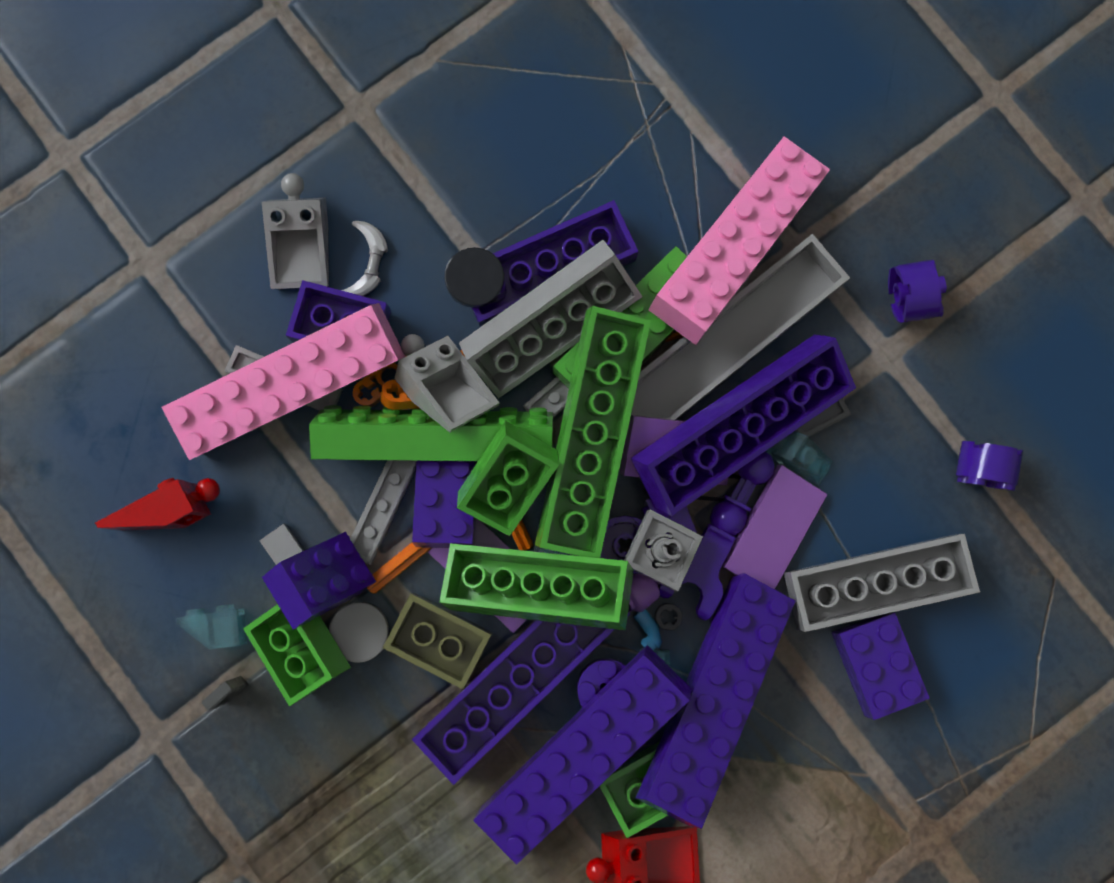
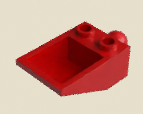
[95,478,220,530]
[586,826,700,883]

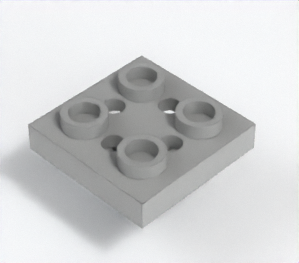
[624,510,703,591]

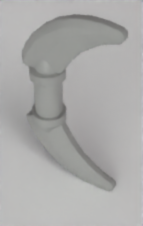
[341,221,388,296]

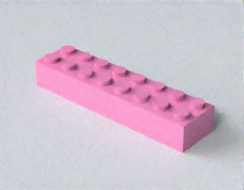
[648,136,830,345]
[161,303,406,460]

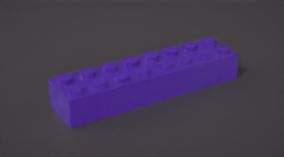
[630,334,856,516]
[636,573,795,829]
[412,612,630,785]
[473,645,692,865]

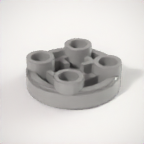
[329,602,389,663]

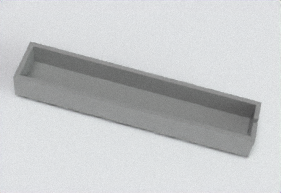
[621,234,850,462]

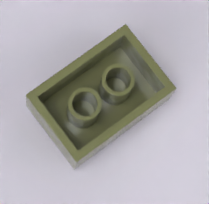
[383,593,493,690]

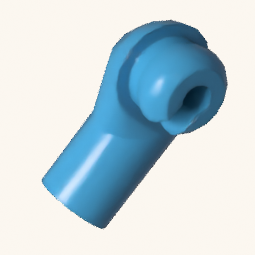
[633,609,662,651]

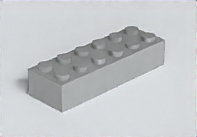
[459,240,643,399]
[784,533,980,632]

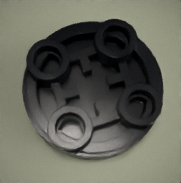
[445,247,504,308]

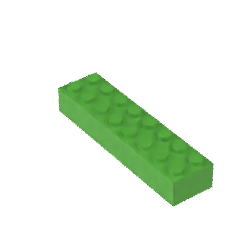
[535,306,651,558]
[309,405,553,461]

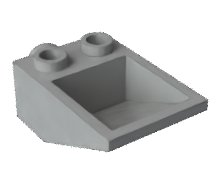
[262,173,329,289]
[394,334,500,433]

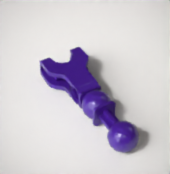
[658,451,775,621]

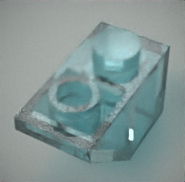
[766,431,833,486]
[176,604,248,650]

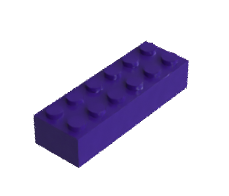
[471,200,639,327]

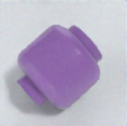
[628,573,660,612]

